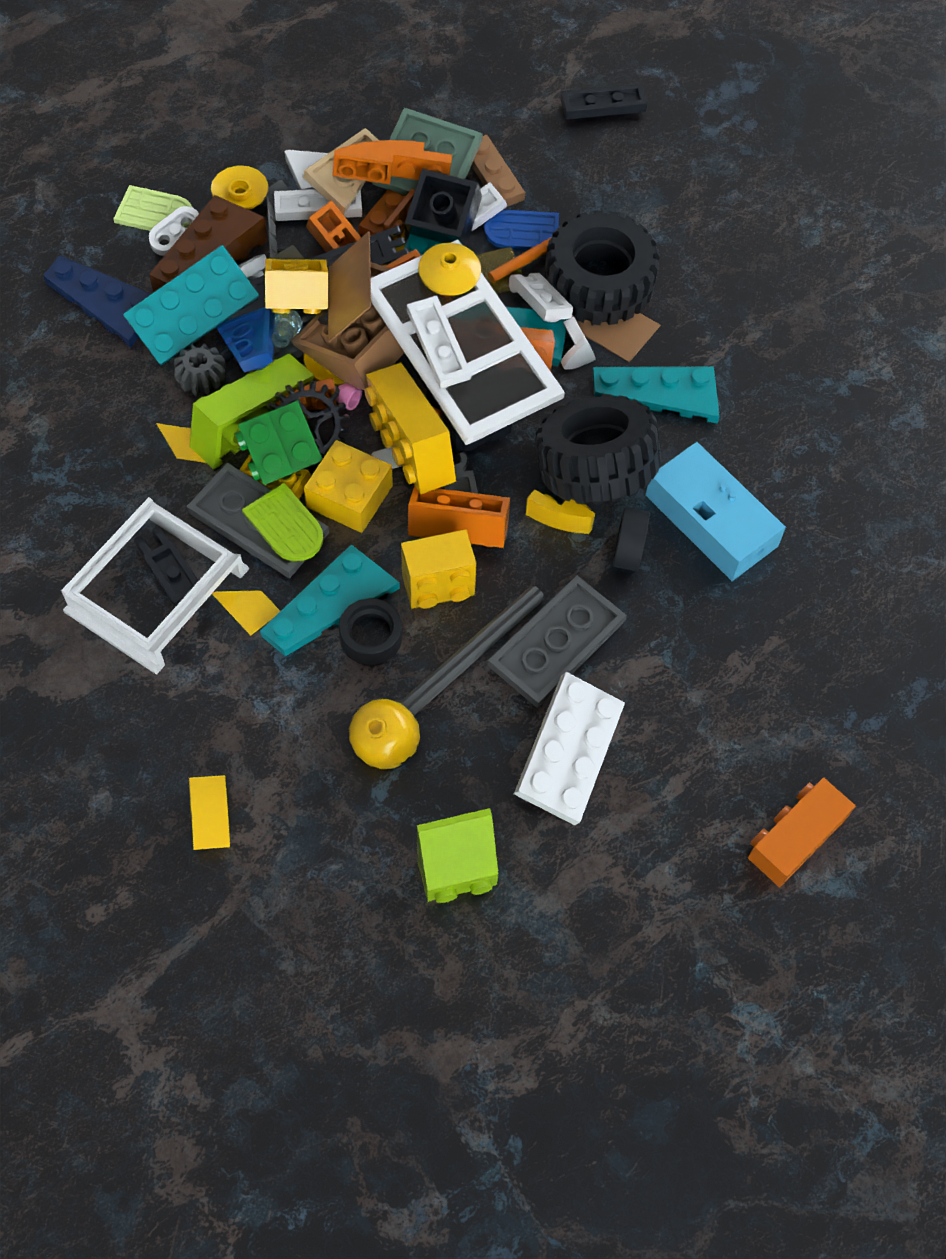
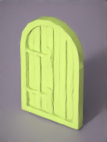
[113,185,192,231]

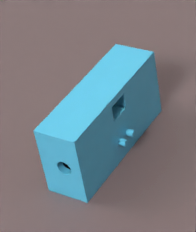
[646,442,786,581]

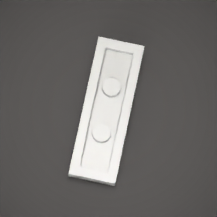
[274,189,362,221]
[407,295,471,389]

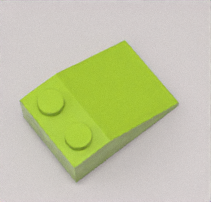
[417,808,498,903]

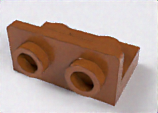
[359,188,415,240]

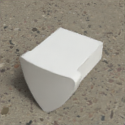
[561,316,596,370]

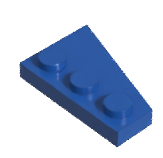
[216,307,275,372]

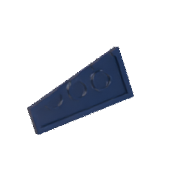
[43,255,151,348]

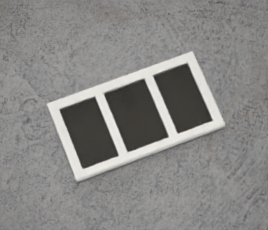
[371,240,565,445]

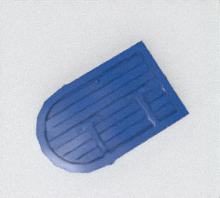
[484,210,559,250]

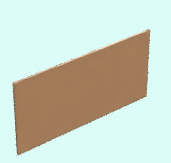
[328,231,371,343]
[572,313,661,362]

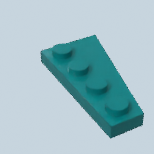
[592,367,720,424]
[260,544,400,656]

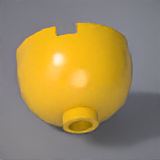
[349,699,420,769]

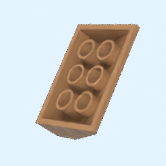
[292,262,443,390]

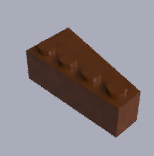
[149,195,268,293]

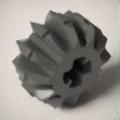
[174,343,226,397]

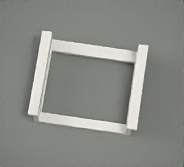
[61,497,249,675]

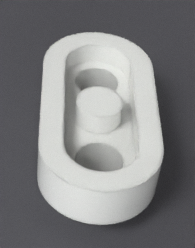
[149,206,199,256]

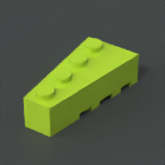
[190,353,314,470]

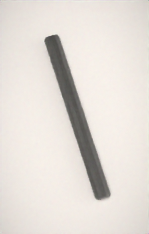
[399,585,544,716]

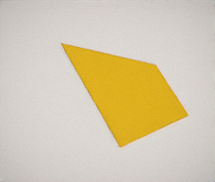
[212,591,280,636]

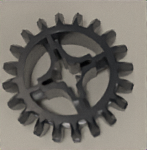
[268,381,350,466]

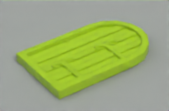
[242,483,323,561]

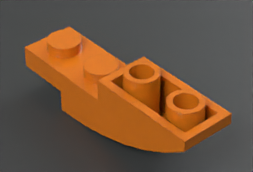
[333,140,452,184]

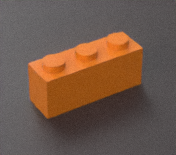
[408,485,510,548]
[748,777,856,888]

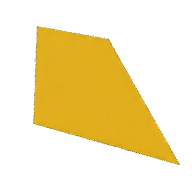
[156,423,206,463]

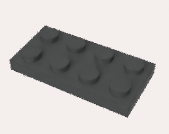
[186,463,329,579]
[488,575,627,708]

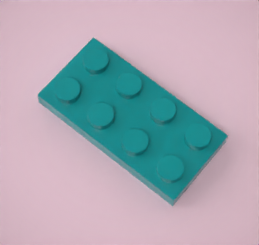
[123,245,259,366]

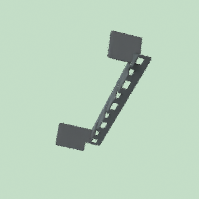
[267,179,304,259]

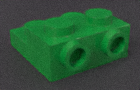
[235,401,322,485]

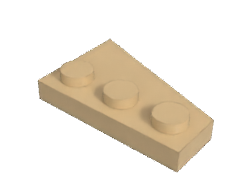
[303,128,379,215]

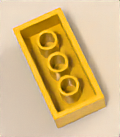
[364,363,456,494]

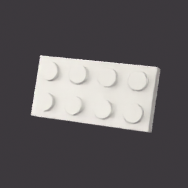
[514,672,625,825]

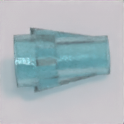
[271,309,303,348]

